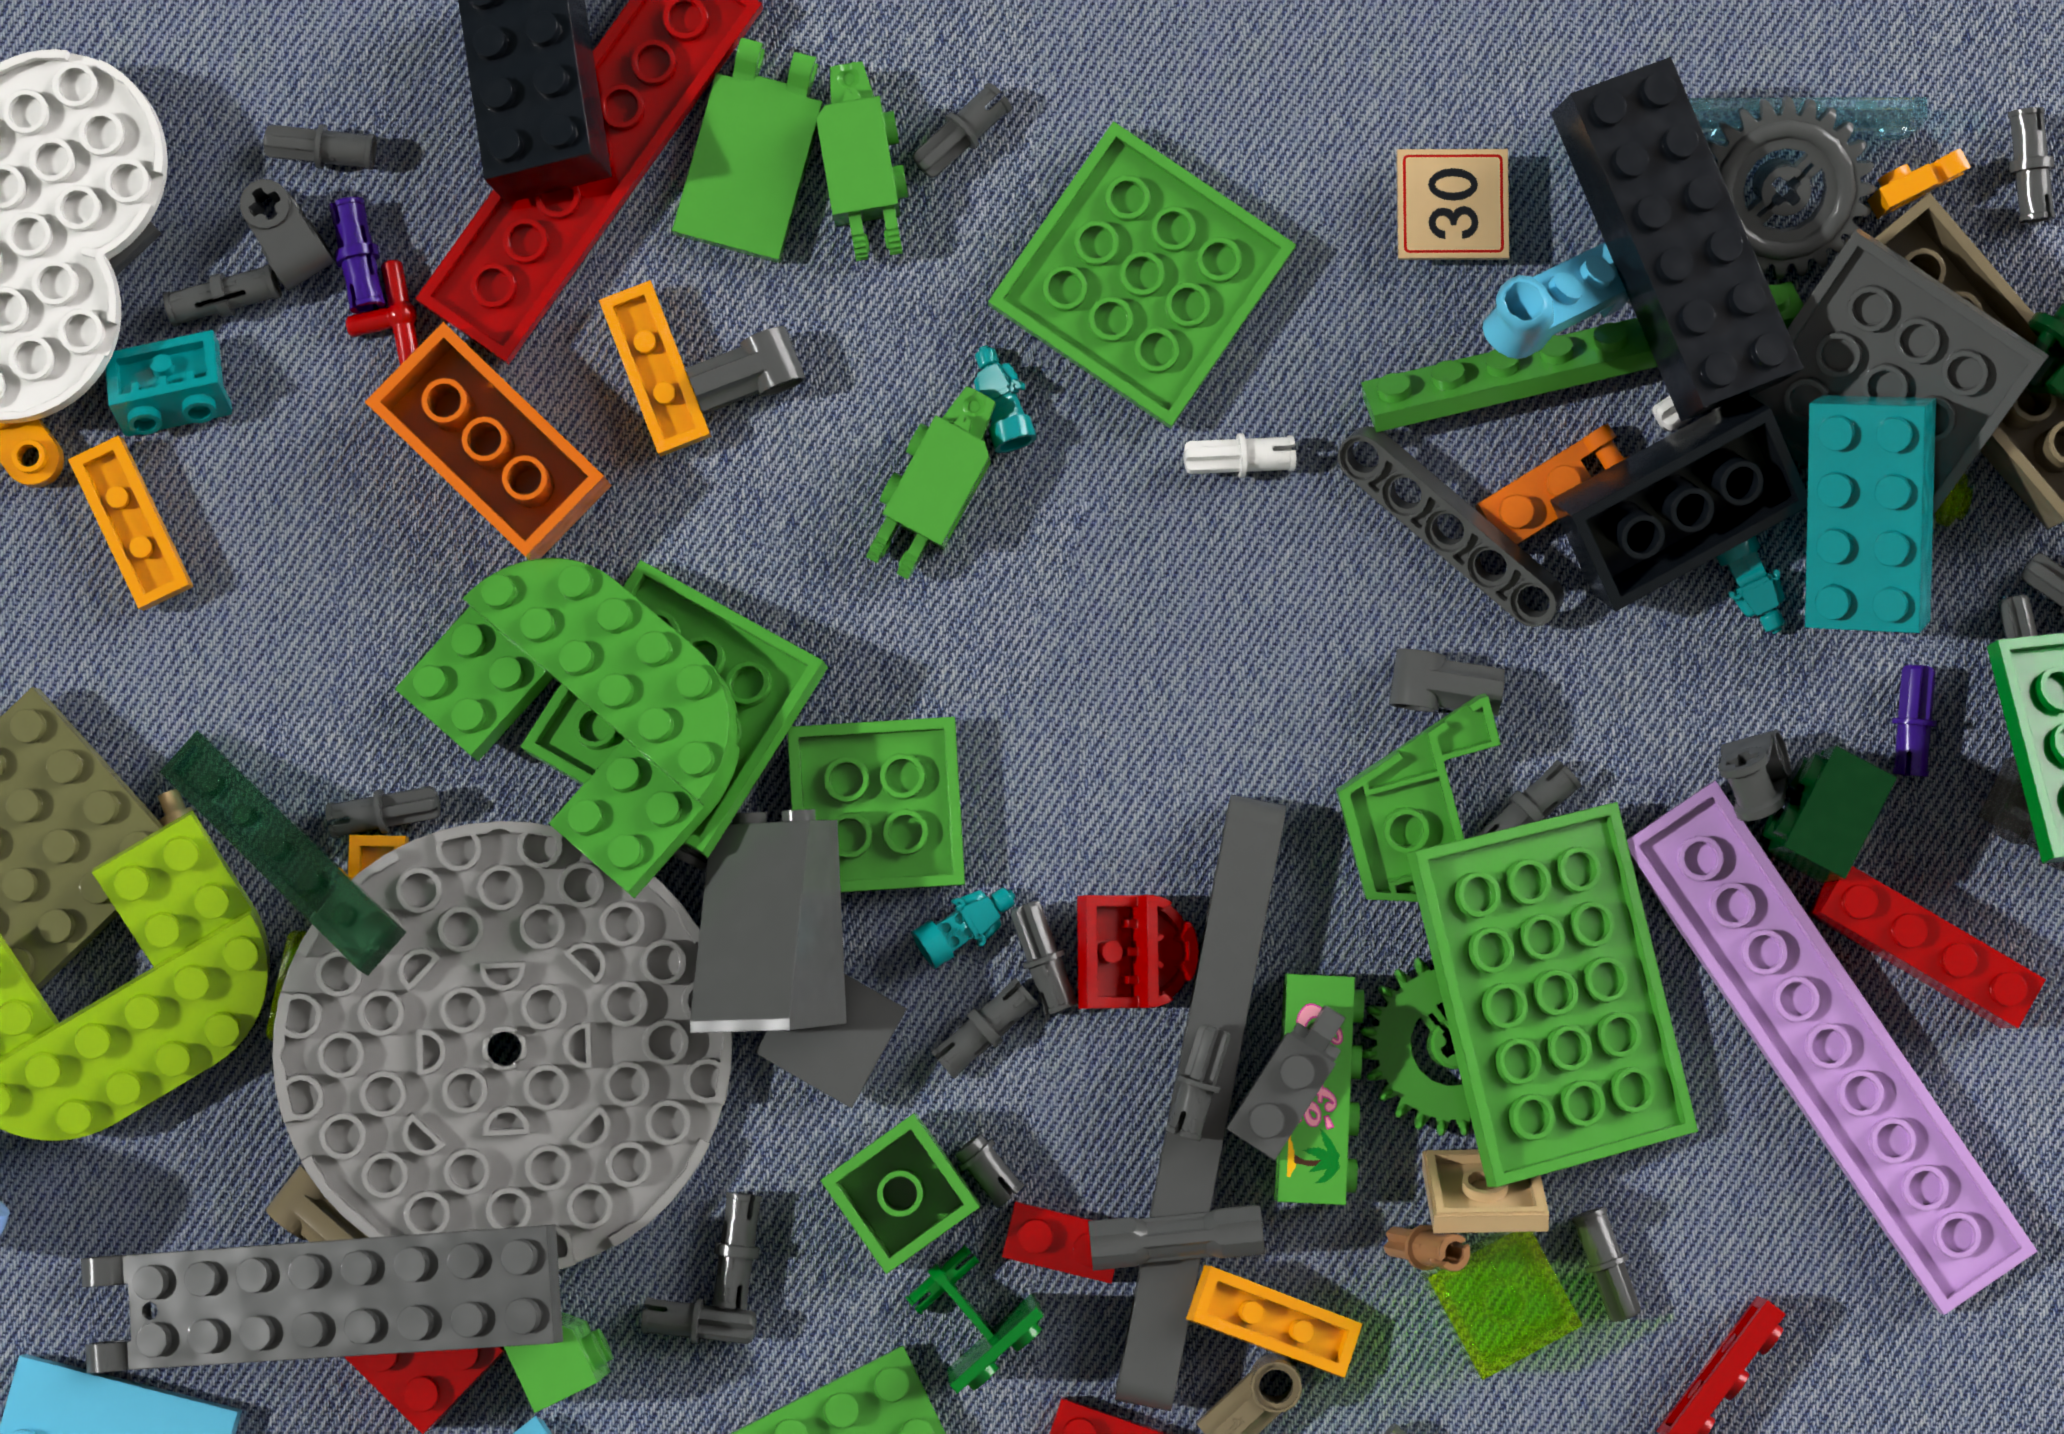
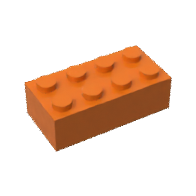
[365,322,612,561]

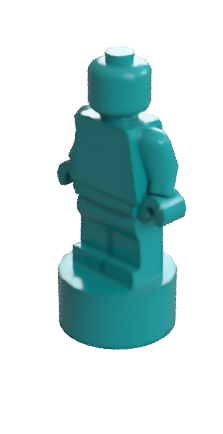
[974,345,1037,453]
[1716,536,1785,634]
[911,887,1016,969]

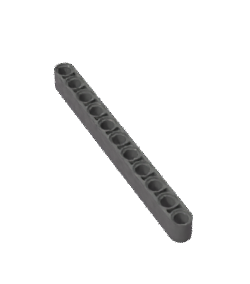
[1115,794,1286,1411]

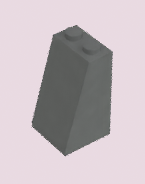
[690,809,847,1033]

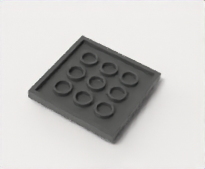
[1749,228,2049,516]

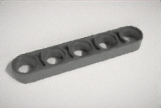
[1338,426,1564,627]

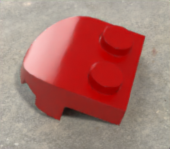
[1077,895,1199,1009]

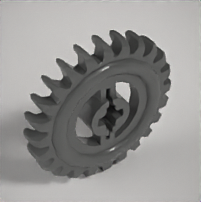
[1707,95,1876,280]

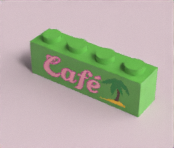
[1274,974,1365,1205]

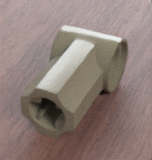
[265,1164,368,1242]
[1196,1353,1302,1434]

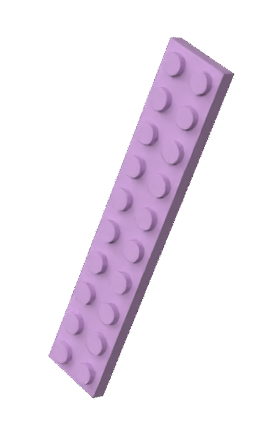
[1627,781,2038,1315]

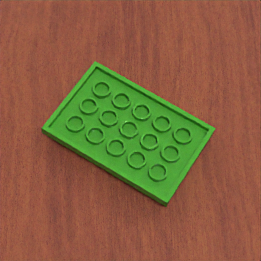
[1407,802,1698,1187]

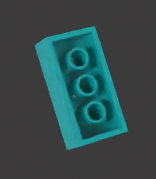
[1805,395,1936,633]

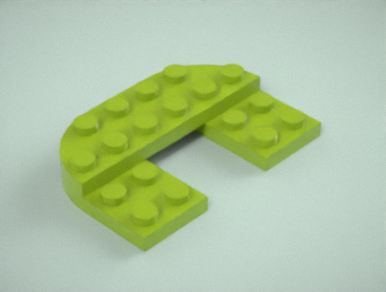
[0,810,270,1141]

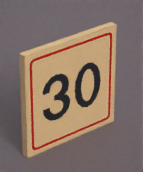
[1396,149,1510,260]

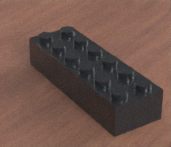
[1551,57,1803,422]

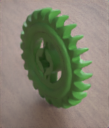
[1360,957,1471,1136]

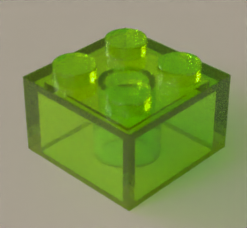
[1420,1232,1583,1380]

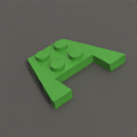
[1336,693,1501,902]

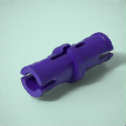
[329,197,386,314]

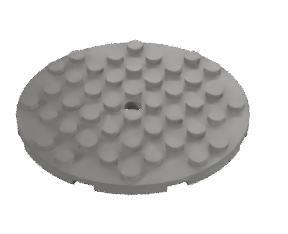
[272,821,732,1270]

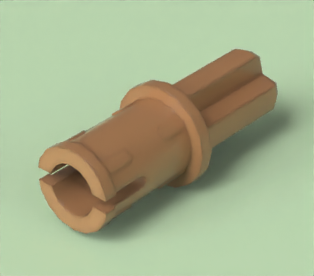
[1383,1225,1470,1271]

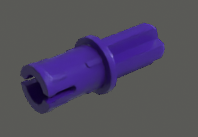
[1892,665,1937,777]

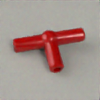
[345,260,419,365]

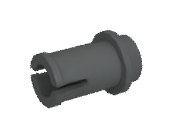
[955,1133,1024,1208]

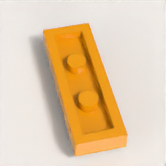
[599,280,712,457]
[68,435,194,611]
[1186,1265,1363,1378]

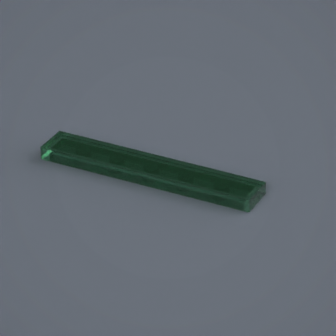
[160,730,407,976]

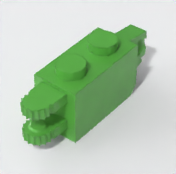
[816,62,908,261]
[866,386,996,580]

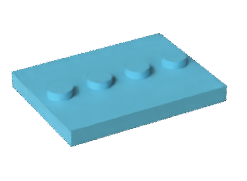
[0,1354,242,1434]

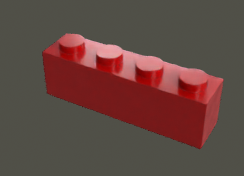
[1807,866,2046,1029]

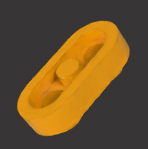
[0,419,64,488]

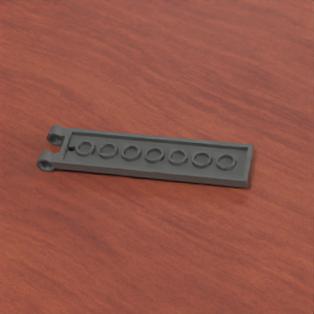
[81,1224,563,1373]

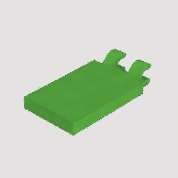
[672,37,824,263]

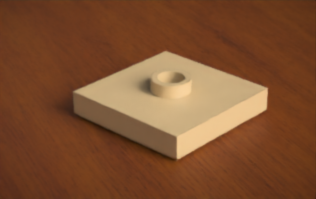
[1422,1149,1549,1233]

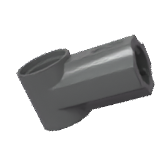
[686,326,806,415]
[1389,648,1505,717]

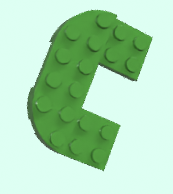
[395,558,740,898]

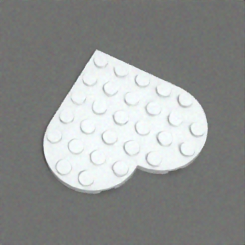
[0,49,168,424]

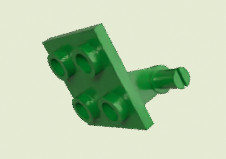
[905,1244,1044,1394]

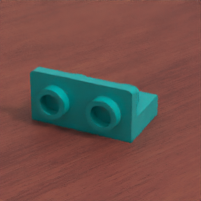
[106,330,232,437]

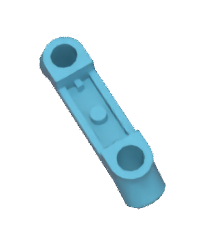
[1482,242,1629,359]

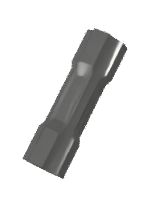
[1088,1205,1265,1271]

